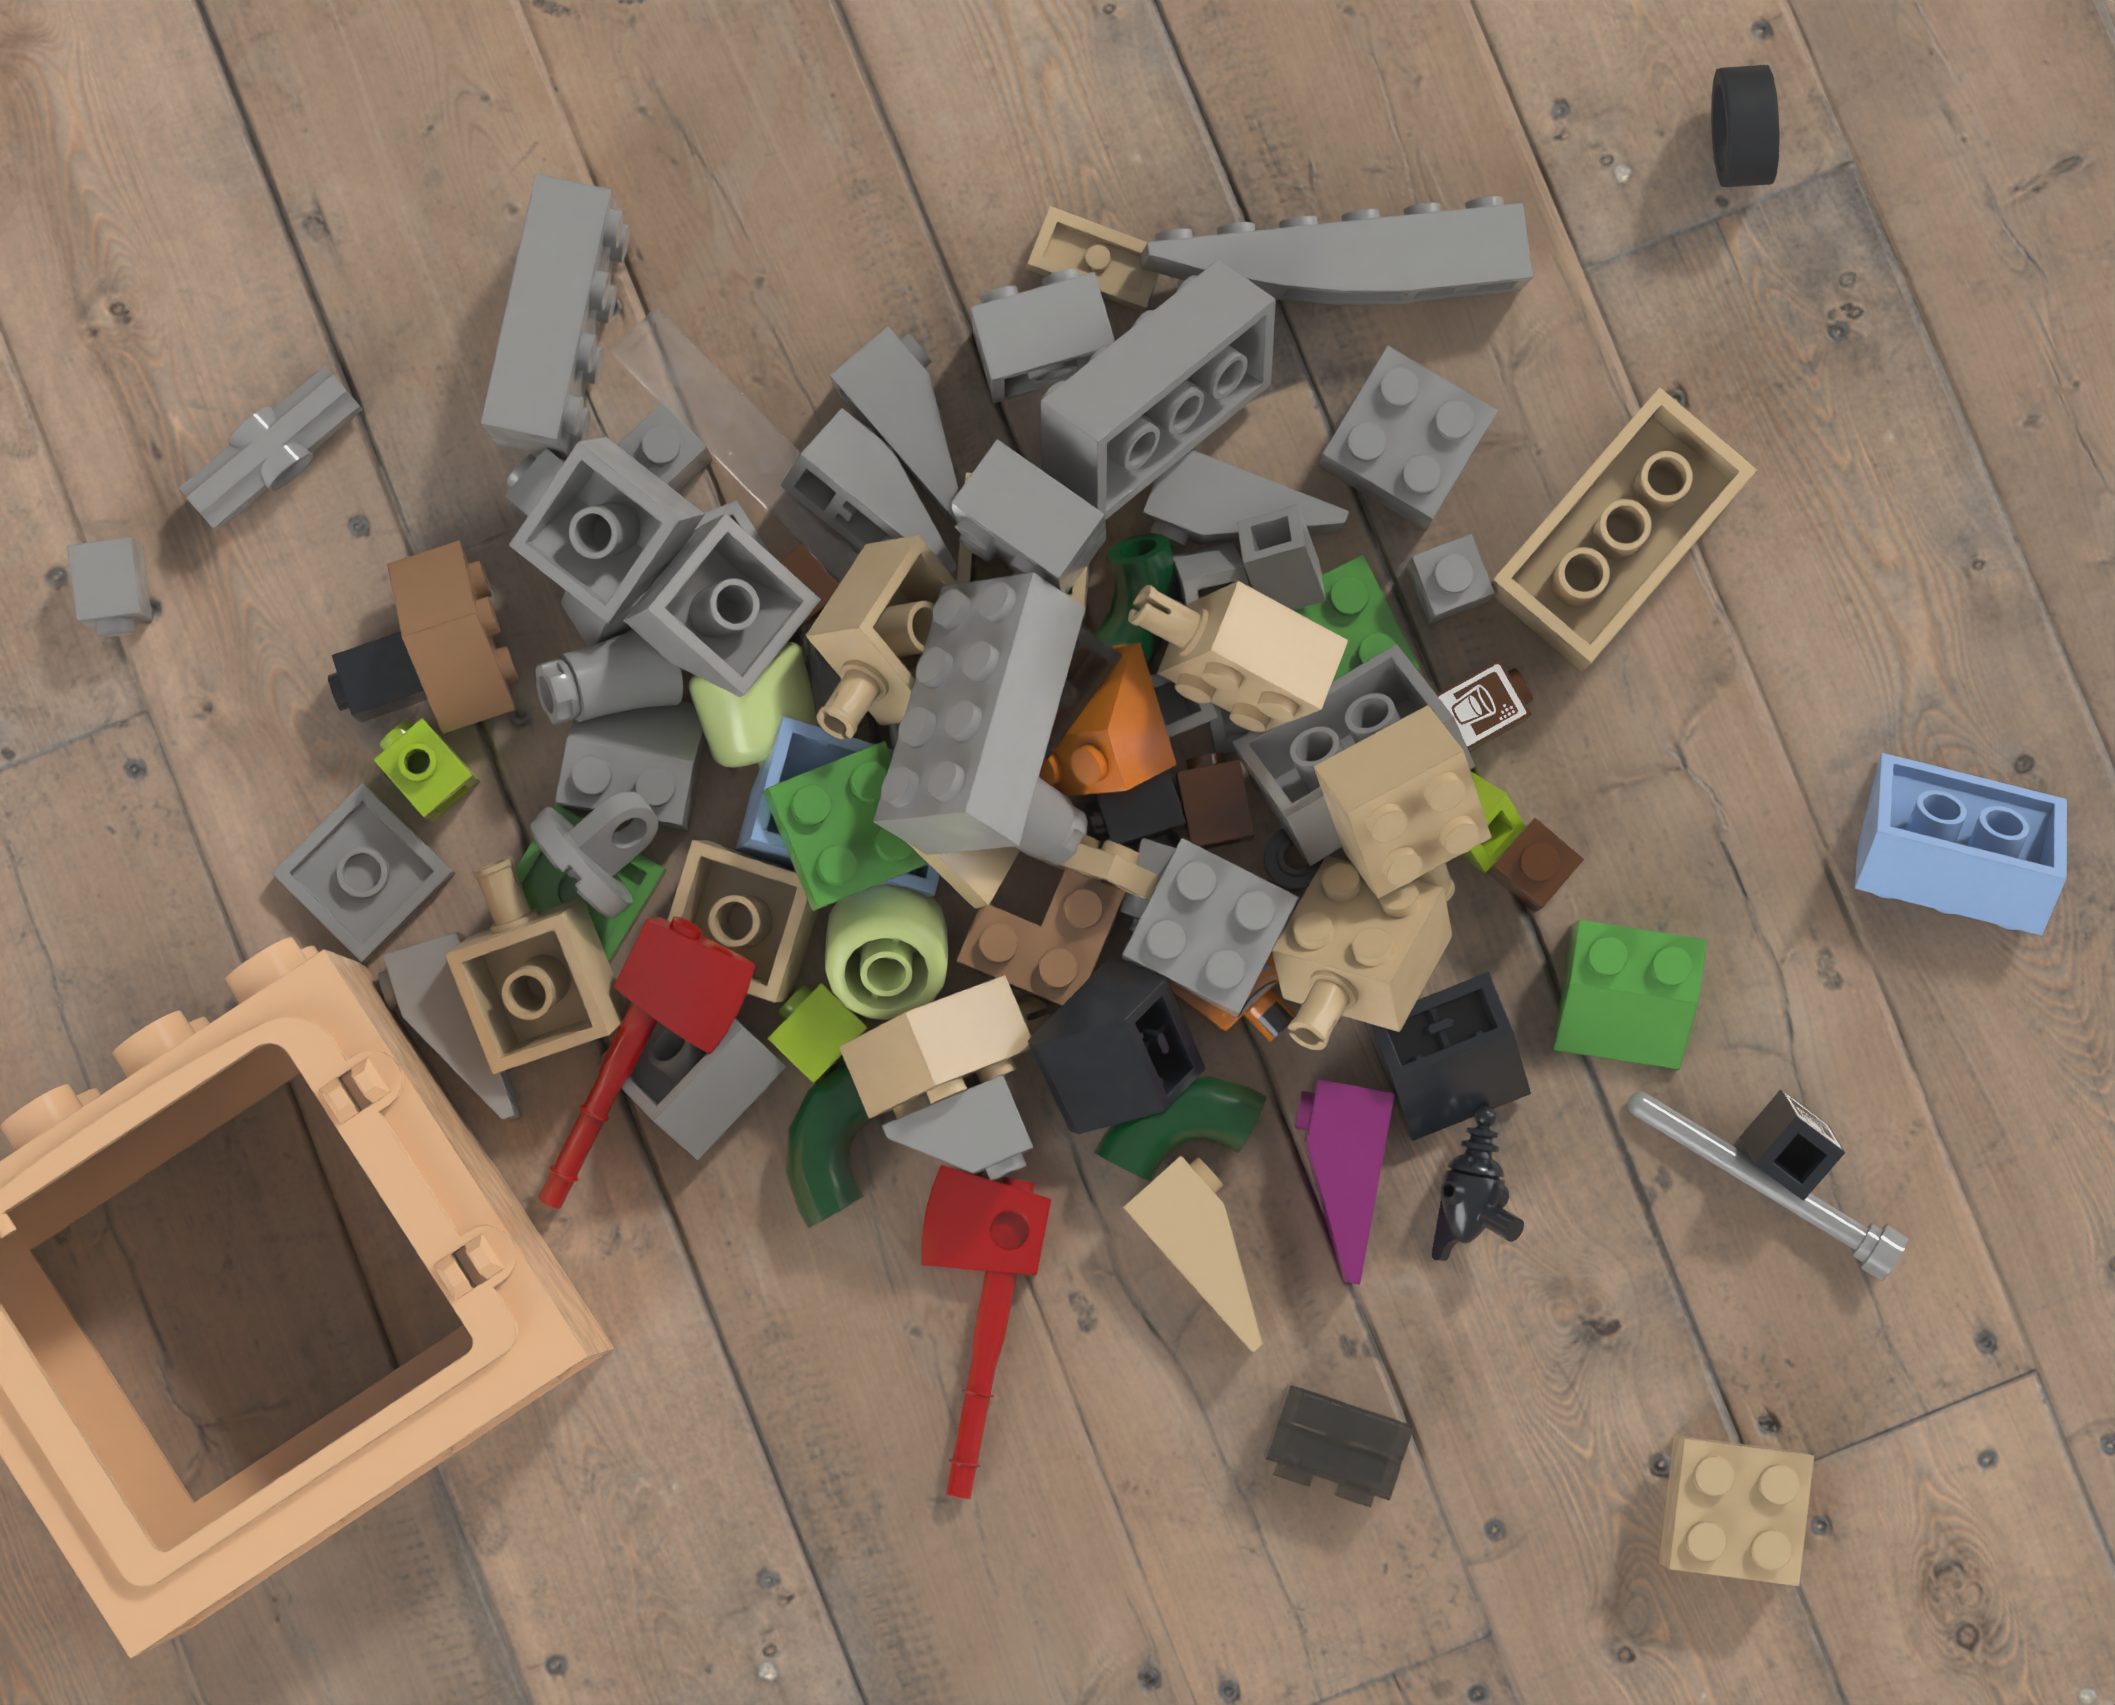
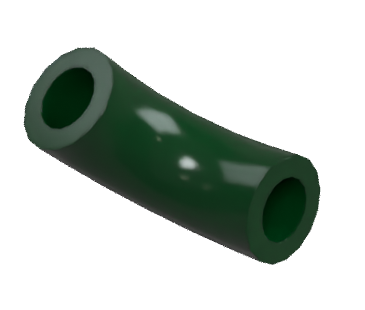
[1074,533,1177,667]
[785,1060,873,1228]
[1094,1076,1267,1181]

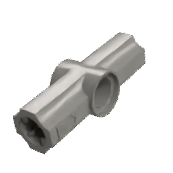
[179,366,363,532]

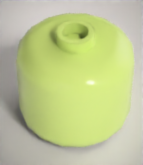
[689,642,823,769]
[825,884,948,1020]

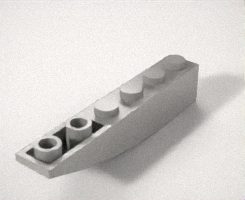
[1140,196,1533,305]

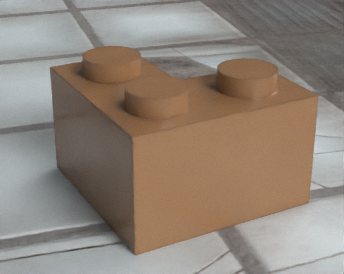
[387,540,520,734]
[957,868,1126,1008]

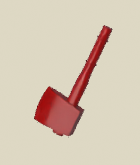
[538,916,756,1209]
[921,1165,1052,1499]

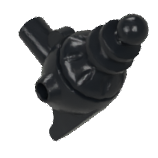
[1432,1105,1524,1261]

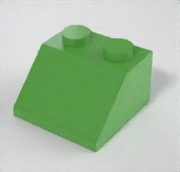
[1552,920,1707,1070]

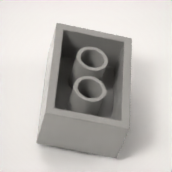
[1232,644,1475,866]

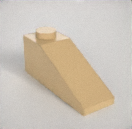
[1122,1156,1263,1353]

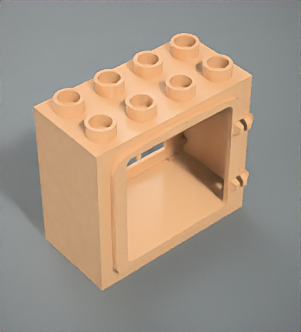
[0,937,614,1659]

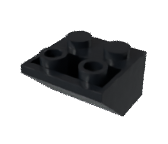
[1028,956,1206,1135]
[1364,972,1531,1142]

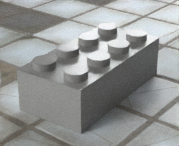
[481,174,630,460]
[1040,259,1276,520]
[873,572,1086,855]

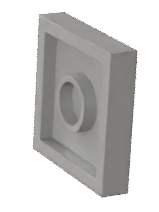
[272,783,455,964]

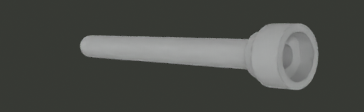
[1628,1092,1909,1281]

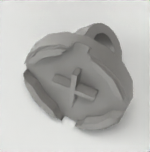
[530,792,658,918]

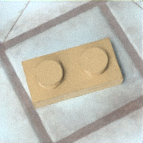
[1027,206,1160,313]
[1036,835,1160,900]

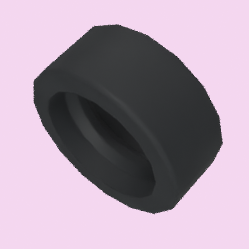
[1711,65,1780,187]

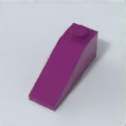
[1295,1079,1395,1285]

